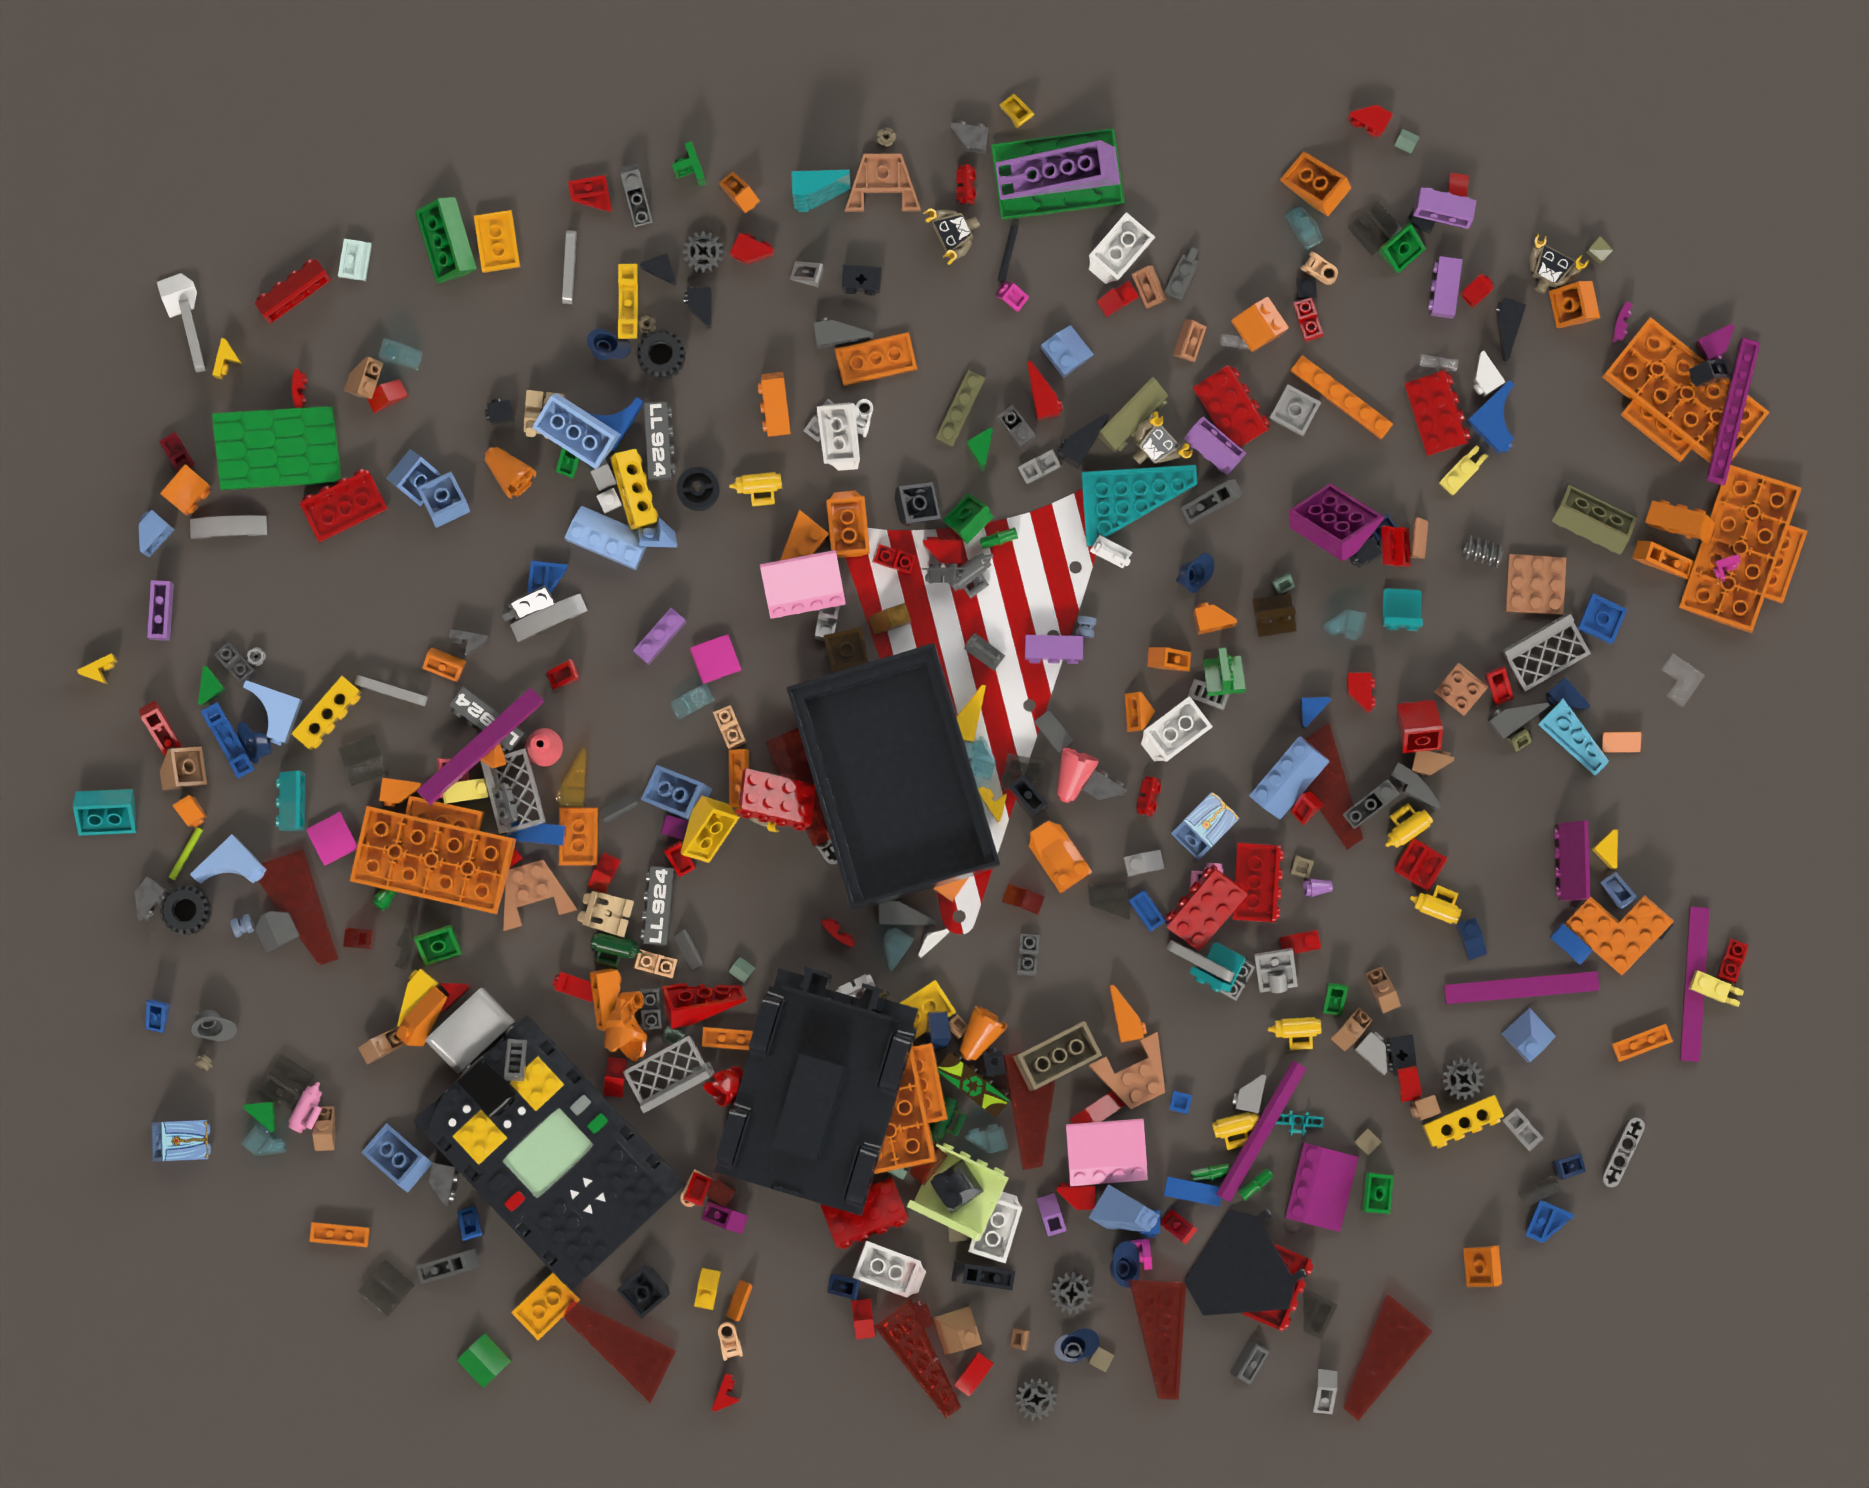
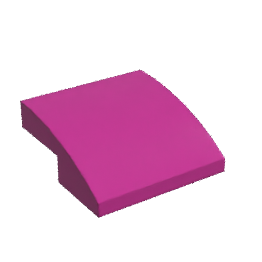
[690,634,741,684]
[306,812,358,866]

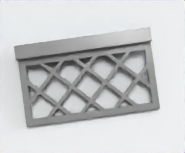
[1501,613,1591,691]
[481,748,546,836]
[623,1035,713,1113]

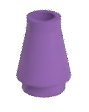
[1303,879,1333,898]

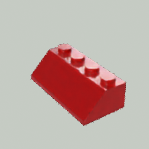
[254,259,331,324]

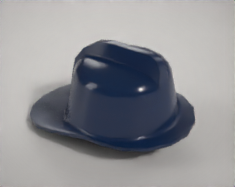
[587,329,632,360]
[1176,553,1215,593]
[237,722,273,764]
[1110,1241,1140,1288]
[1054,1328,1100,1364]

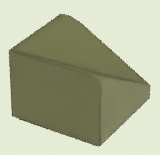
[1586,236,1613,264]

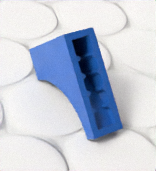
[1467,380,1515,455]
[584,397,644,452]

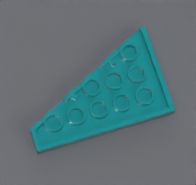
[1081,465,1197,547]

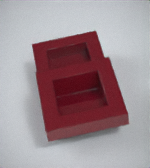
[159,431,196,472]

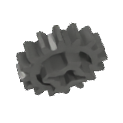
[683,231,724,274]
[1441,1058,1484,1100]
[1050,1272,1093,1315]
[1015,1378,1057,1420]

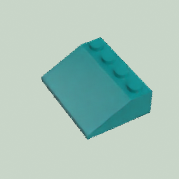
[792,170,851,212]

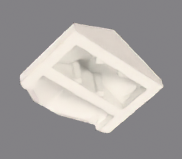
[157,273,197,318]
[918,929,949,958]

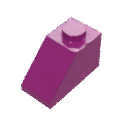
[1696,323,1735,361]
[701,1201,748,1234]

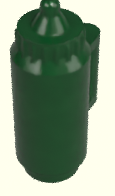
[590,932,643,969]
[929,1096,967,1144]

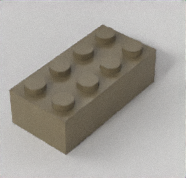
[1013,1021,1102,1091]

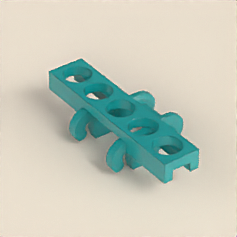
[1275,1110,1324,1136]

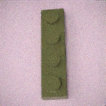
[936,370,985,447]

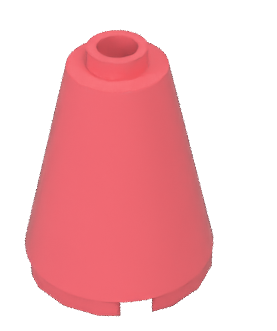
[525,728,563,767]
[1056,748,1099,803]

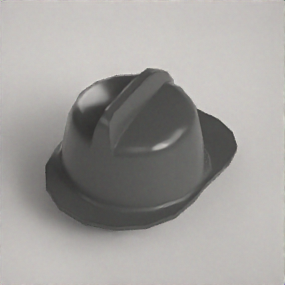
[191,1010,237,1041]

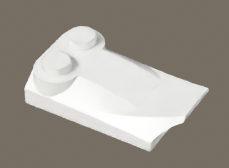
[1089,212,1155,284]
[817,403,860,471]
[1141,696,1212,762]
[968,1192,1022,1263]
[853,1241,926,1298]

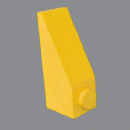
[957,685,986,743]
[397,969,439,1027]

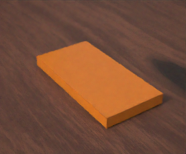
[835,332,917,386]

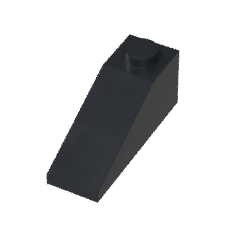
[1495,298,1526,361]
[951,1262,1015,1290]

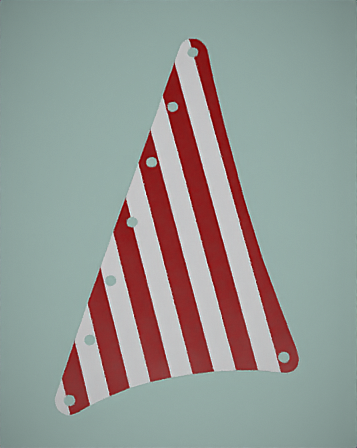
[845,489,1096,934]

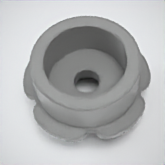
[247,647,266,666]

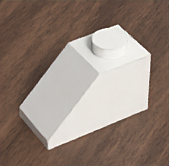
[1473,351,1505,397]

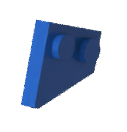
[527,561,568,593]
[1525,1200,1574,1243]

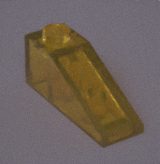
[557,748,587,807]

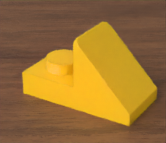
[999,94,1034,128]
[212,338,242,379]
[77,653,118,684]
[978,786,1007,823]
[694,1268,721,1310]

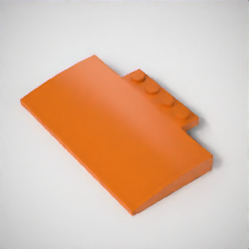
[1602,317,1770,463]
[1679,465,1808,633]
[350,796,516,914]
[875,1043,948,1174]

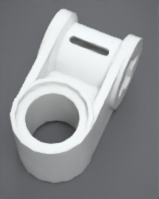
[856,399,873,438]

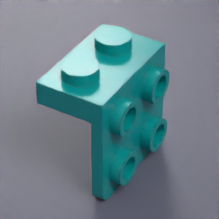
[1382,588,1423,631]
[1189,942,1245,993]

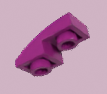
[1612,301,1633,343]
[660,815,689,840]

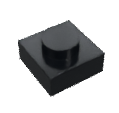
[1296,277,1317,299]

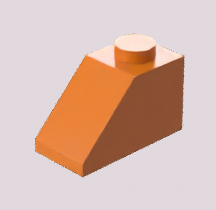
[718,171,760,213]
[1147,647,1191,671]
[379,778,423,807]
[173,795,207,828]

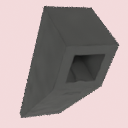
[619,163,653,227]
[1342,778,1401,829]

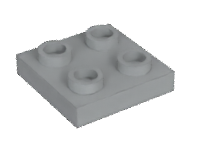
[1254,948,1298,993]

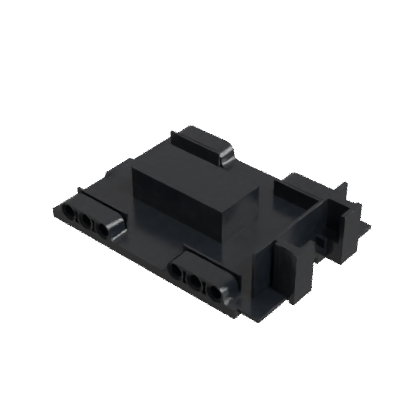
[714,966,918,1216]

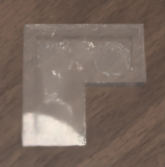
[1662,653,1705,707]

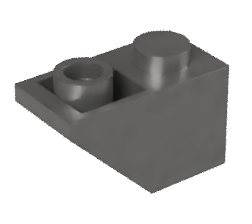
[950,121,989,154]
[997,405,1036,449]
[1082,769,1127,800]
[135,877,168,922]
[429,1163,459,1205]

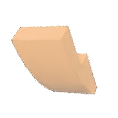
[713,705,746,750]
[633,949,677,978]

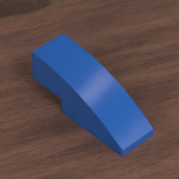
[507,821,566,846]
[1163,1177,1221,1207]

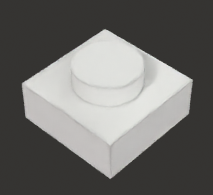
[597,488,622,514]

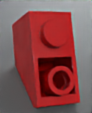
[1347,105,1393,137]
[730,233,775,265]
[1460,273,1494,309]
[923,537,961,566]
[1346,673,1375,713]
[1056,1183,1096,1210]

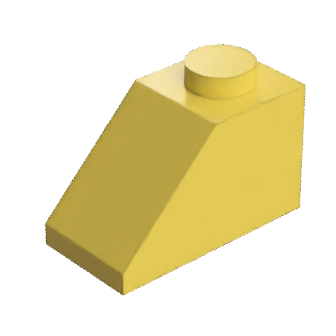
[443,778,488,804]

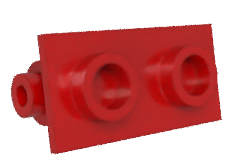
[956,164,977,205]
[1136,776,1161,817]

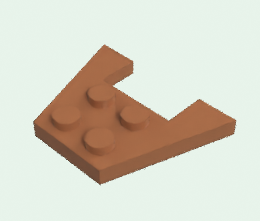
[845,154,921,212]
[503,860,578,931]
[1088,1032,1165,1109]

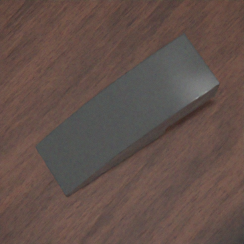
[1389,762,1440,811]

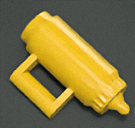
[729,472,782,507]
[1385,803,1433,848]
[1410,885,1462,924]
[1268,1017,1321,1050]
[1212,1112,1261,1150]

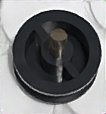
[677,467,720,511]

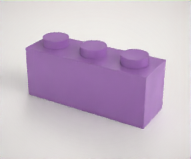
[1413,187,1476,229]
[1428,256,1463,319]
[1184,417,1246,476]
[147,580,174,641]
[633,608,687,665]
[1025,635,1083,664]

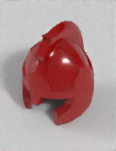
[703,1066,744,1107]

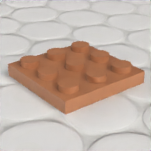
[1505,554,1566,615]

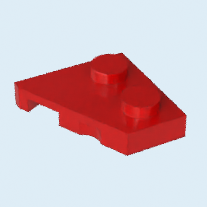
[568,175,612,212]

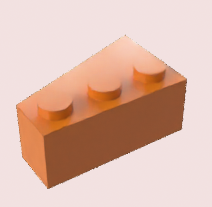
[758,372,791,437]
[1645,499,1716,545]
[780,510,829,561]

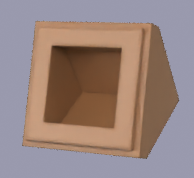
[949,1014,968,1040]
[1010,1328,1030,1350]

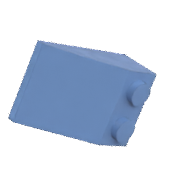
[641,765,712,821]
[361,1123,433,1193]

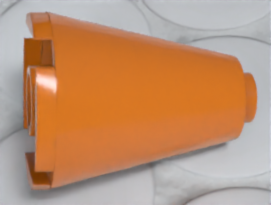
[484,447,536,499]
[959,1006,1008,1061]

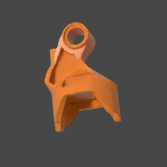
[604,991,647,1062]

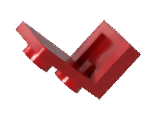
[552,972,593,1002]

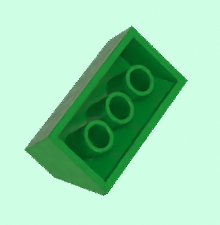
[415,197,477,283]

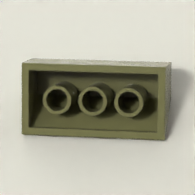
[1098,377,1168,453]
[1552,485,1637,555]

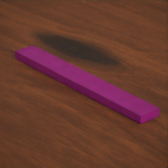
[1706,337,1760,486]
[417,687,544,805]
[1680,907,1710,1062]
[1444,971,1599,1004]
[1216,1060,1307,1202]

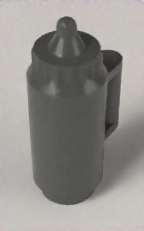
[949,553,993,598]

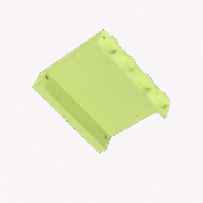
[907,1143,1009,1241]

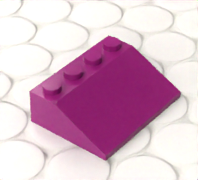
[1289,483,1384,561]
[1553,820,1590,901]
[1284,1143,1359,1232]

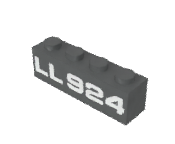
[644,402,676,481]
[449,687,526,753]
[640,866,675,946]

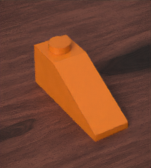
[1632,540,1695,579]
[590,968,621,1031]
[1109,985,1147,1043]
[396,987,447,1046]

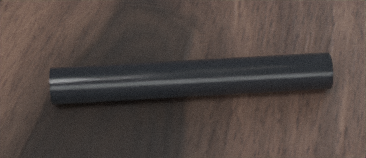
[997,226,1018,282]

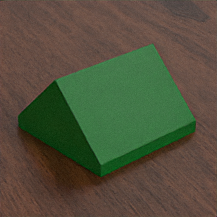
[1378,223,1426,273]
[966,428,993,471]
[414,925,462,966]
[1360,1172,1394,1214]
[457,1333,511,1388]

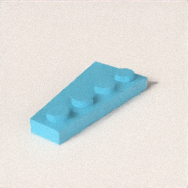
[1538,699,1609,776]

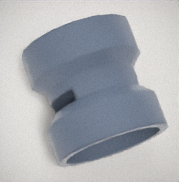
[1075,616,1097,638]
[230,913,255,938]

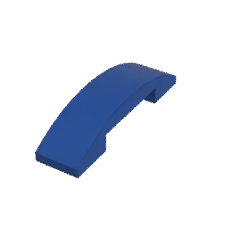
[200,702,255,779]

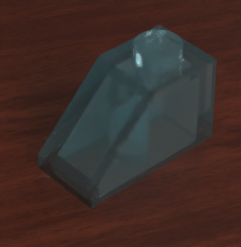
[883,927,914,972]

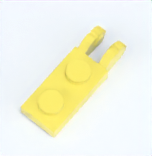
[1439,445,1488,496]
[1689,970,1744,1007]

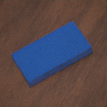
[1128,890,1166,932]

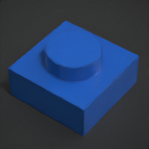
[1169,1091,1193,1114]

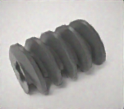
[1461,535,1503,569]

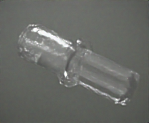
[1220,334,1258,351]
[1419,355,1458,372]

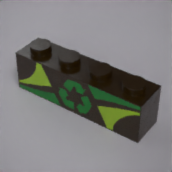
[938,1052,1010,1118]

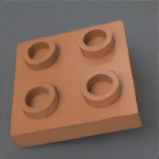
[1434,663,1488,716]

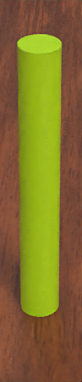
[169,827,203,881]

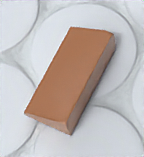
[1131,265,1167,309]
[1173,320,1207,362]
[1410,518,1428,559]

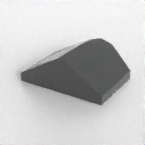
[255,911,300,953]

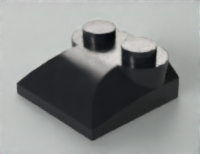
[895,482,941,526]
[930,1159,984,1214]
[617,1265,670,1319]

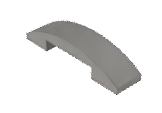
[190,515,268,539]
[510,594,588,642]

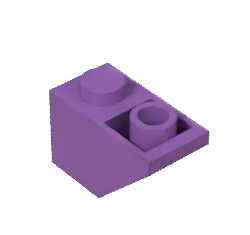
[1036,1193,1067,1236]

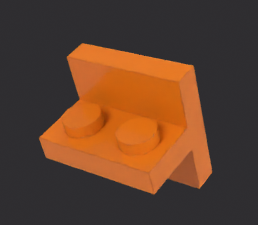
[1463,1245,1502,1287]

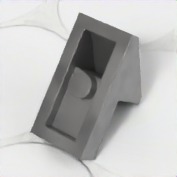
[449,629,490,657]

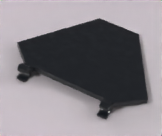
[1184,1209,1308,1316]

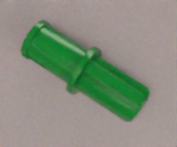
[980,527,1018,549]
[1191,1163,1230,1182]
[1238,1169,1274,1201]

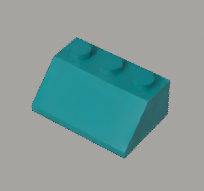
[276,771,305,831]
[73,789,137,836]

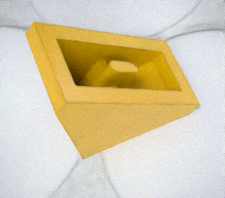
[1592,830,1618,869]

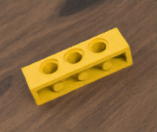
[610,449,658,530]
[291,676,361,750]
[1422,1095,1504,1149]

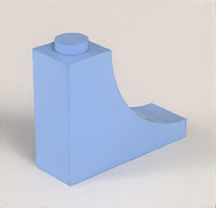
[243,680,302,746]
[190,834,267,884]

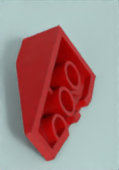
[662,983,746,1029]

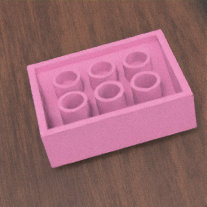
[760,550,846,619]
[1066,1119,1148,1186]

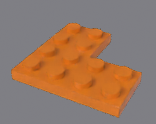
[1564,895,1674,975]

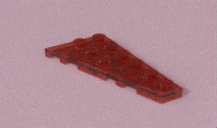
[258,850,339,965]
[1003,1052,1055,1170]
[874,1299,961,1418]
[563,1300,676,1403]

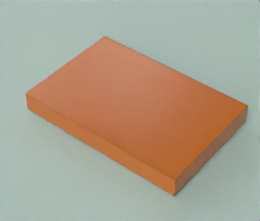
[559,808,598,866]

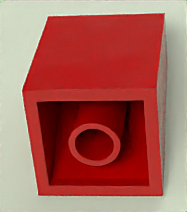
[1396,700,1443,753]

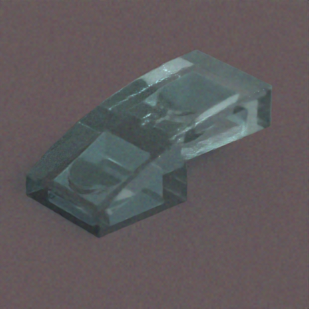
[670,683,715,720]

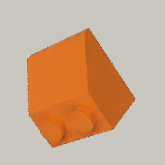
[1549,281,1600,328]
[1231,297,1289,352]
[1192,602,1237,635]

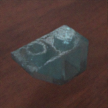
[1285,206,1324,250]
[378,339,423,370]
[1323,609,1367,640]
[969,736,996,781]
[965,1123,1008,1154]
[241,1125,288,1156]

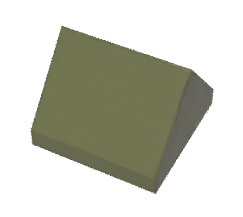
[1507,727,1532,752]

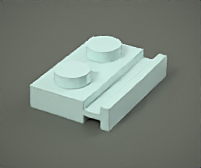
[338,239,372,281]

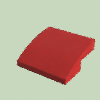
[1381,526,1411,567]
[1394,838,1448,892]

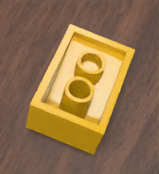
[681,796,740,863]

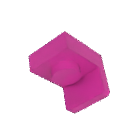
[995,281,1029,312]
[1713,554,1741,582]
[1130,1239,1152,1270]

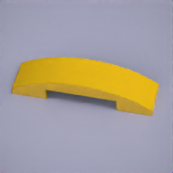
[618,264,638,339]

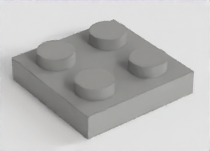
[1269,385,1321,437]

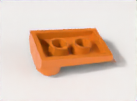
[826,490,870,558]
[1028,820,1092,894]

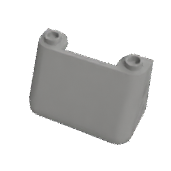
[425,988,516,1075]

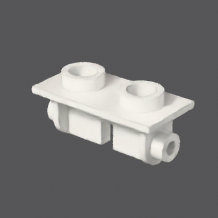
[1090,535,1132,568]
[836,974,876,998]

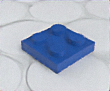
[1577,593,1627,644]

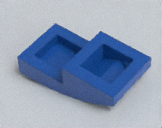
[1550,923,1593,965]

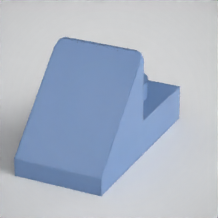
[637,518,677,547]
[1600,872,1638,909]

